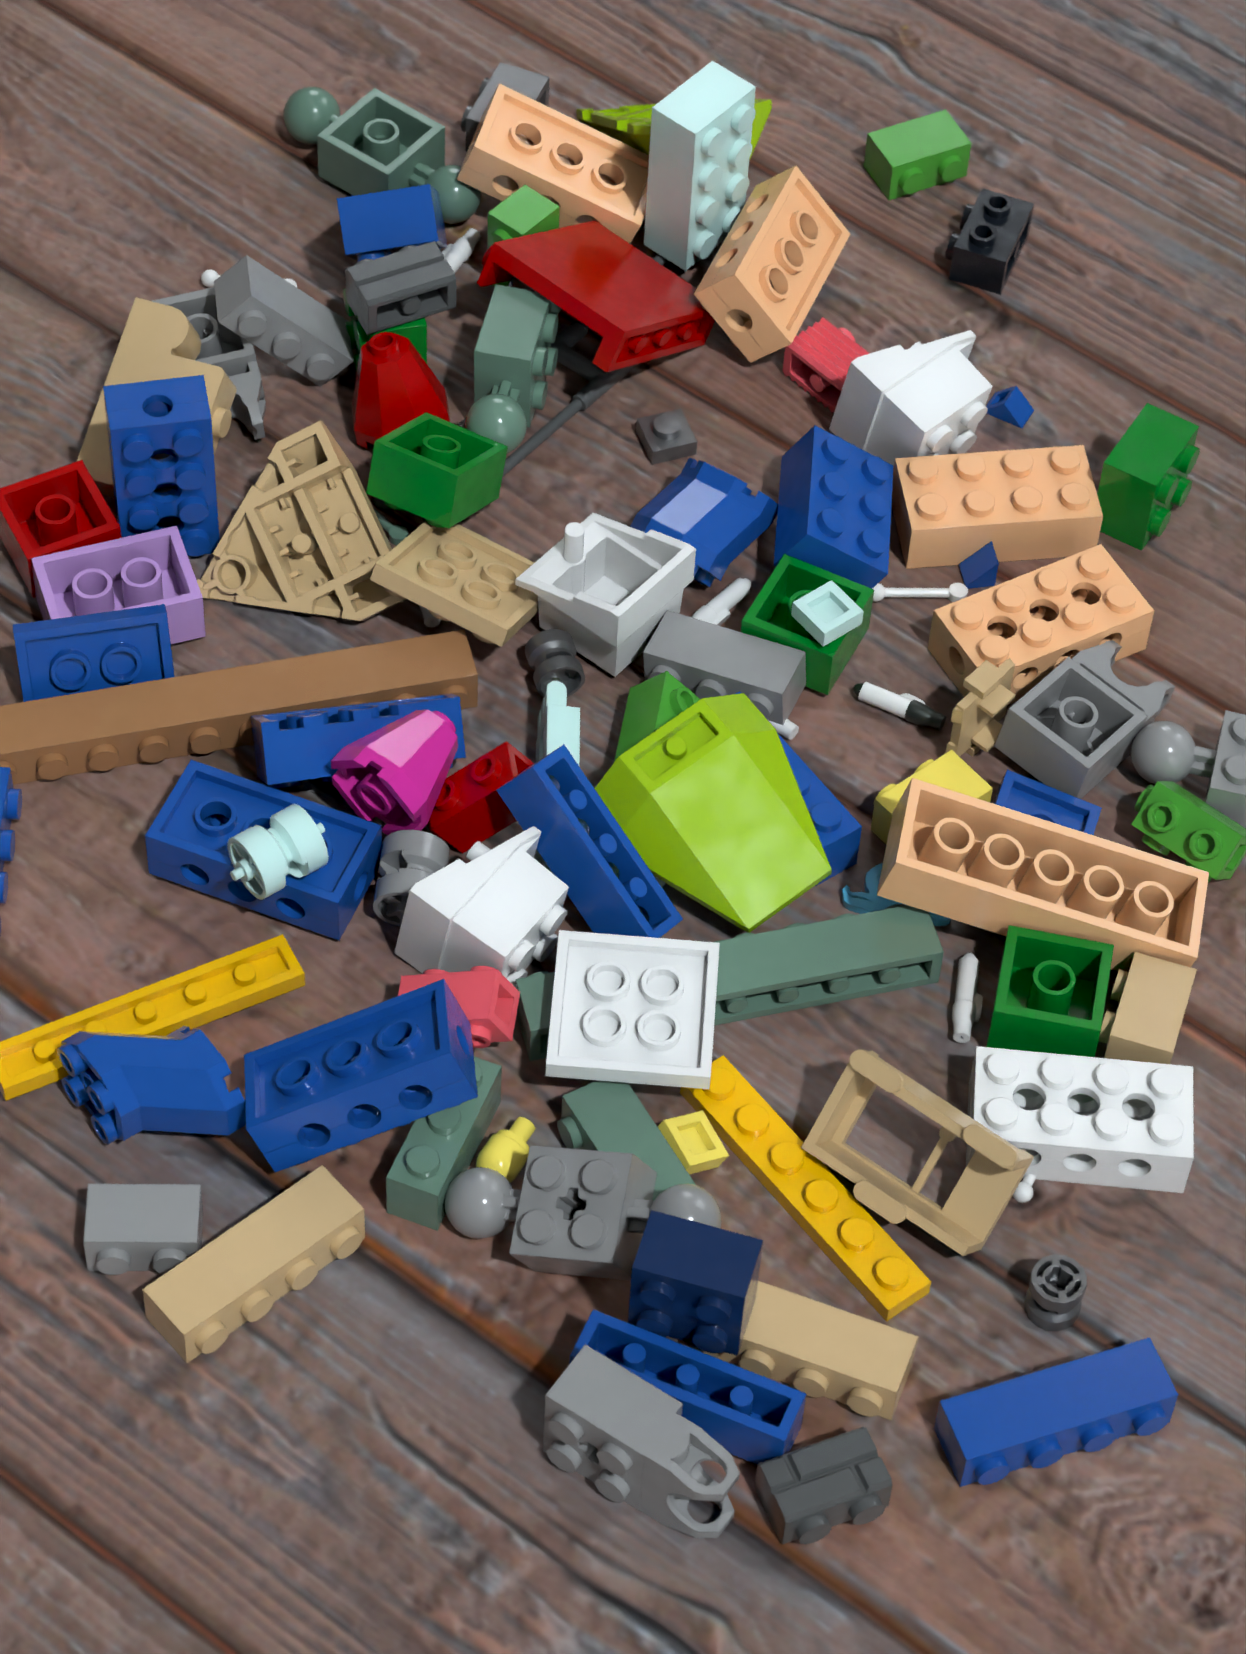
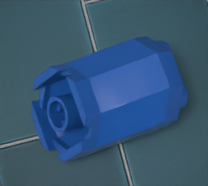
[630,458,778,587]
[57,1026,246,1144]

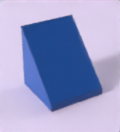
[986,386,1034,428]
[958,541,999,589]

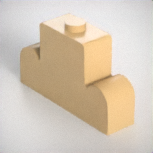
[76,297,237,497]

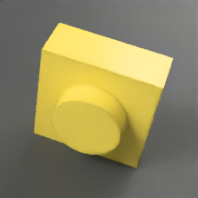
[657,1110,729,1175]

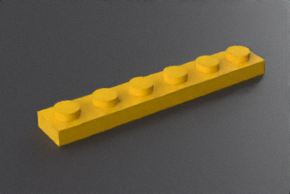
[0,934,305,1101]
[680,1055,931,1322]

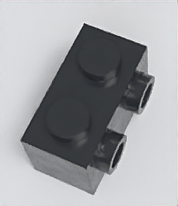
[945,188,1034,295]

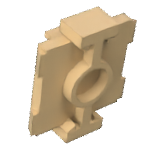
[945,658,1016,757]

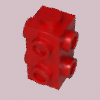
[427,741,534,854]

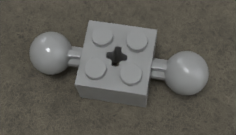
[1131,710,1246,828]
[444,1145,722,1281]

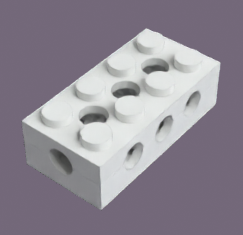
[966,1046,1194,1193]

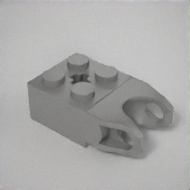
[152,287,266,439]
[995,640,1175,799]
[543,1344,740,1538]

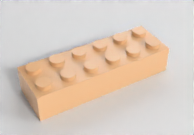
[877,778,1209,972]

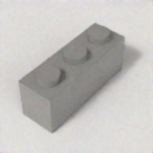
[214,255,354,387]
[643,610,806,725]

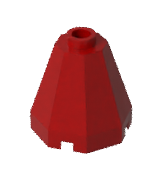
[352,332,450,449]

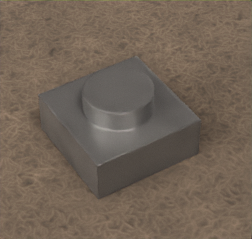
[636,408,697,465]

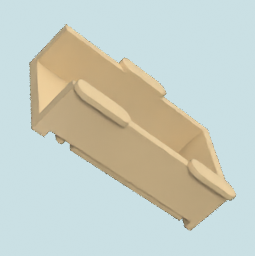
[801,1049,1034,1256]

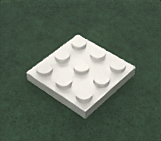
[545,930,720,1089]

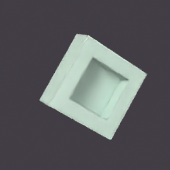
[791,580,864,646]

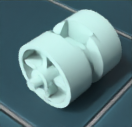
[227,804,329,900]

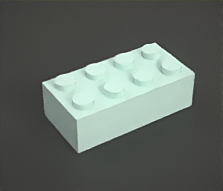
[644,61,756,271]

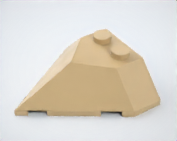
[197,420,406,621]

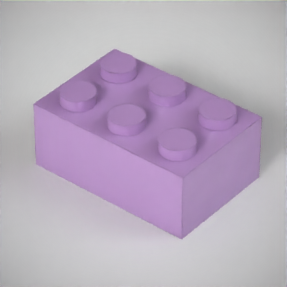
[31,526,206,644]

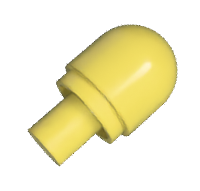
[476,1117,536,1183]

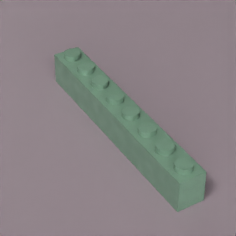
[515,904,944,1061]

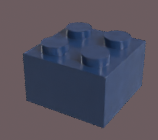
[628,1210,763,1356]

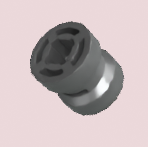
[525,629,585,697]
[1024,1254,1087,1331]

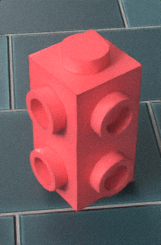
[398,966,520,1048]

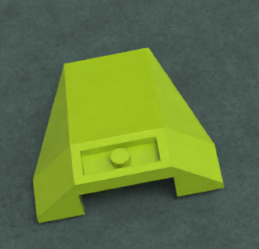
[594,693,832,933]

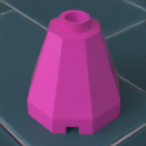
[331,710,458,835]

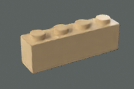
[143,1165,365,1363]
[678,1281,918,1420]

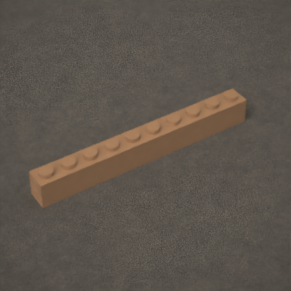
[0,629,478,785]

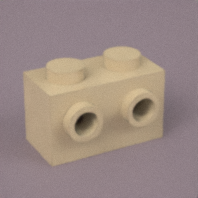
[1099,952,1197,1064]

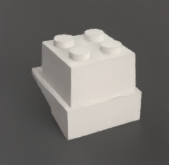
[829,330,993,465]
[515,513,696,677]
[394,826,569,987]

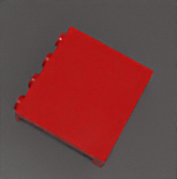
[477,220,715,373]

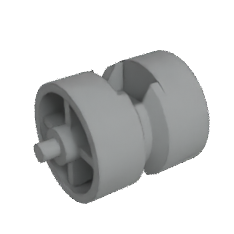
[373,830,450,927]

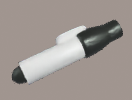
[853,682,946,731]

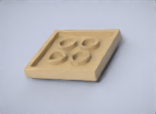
[370,521,539,647]

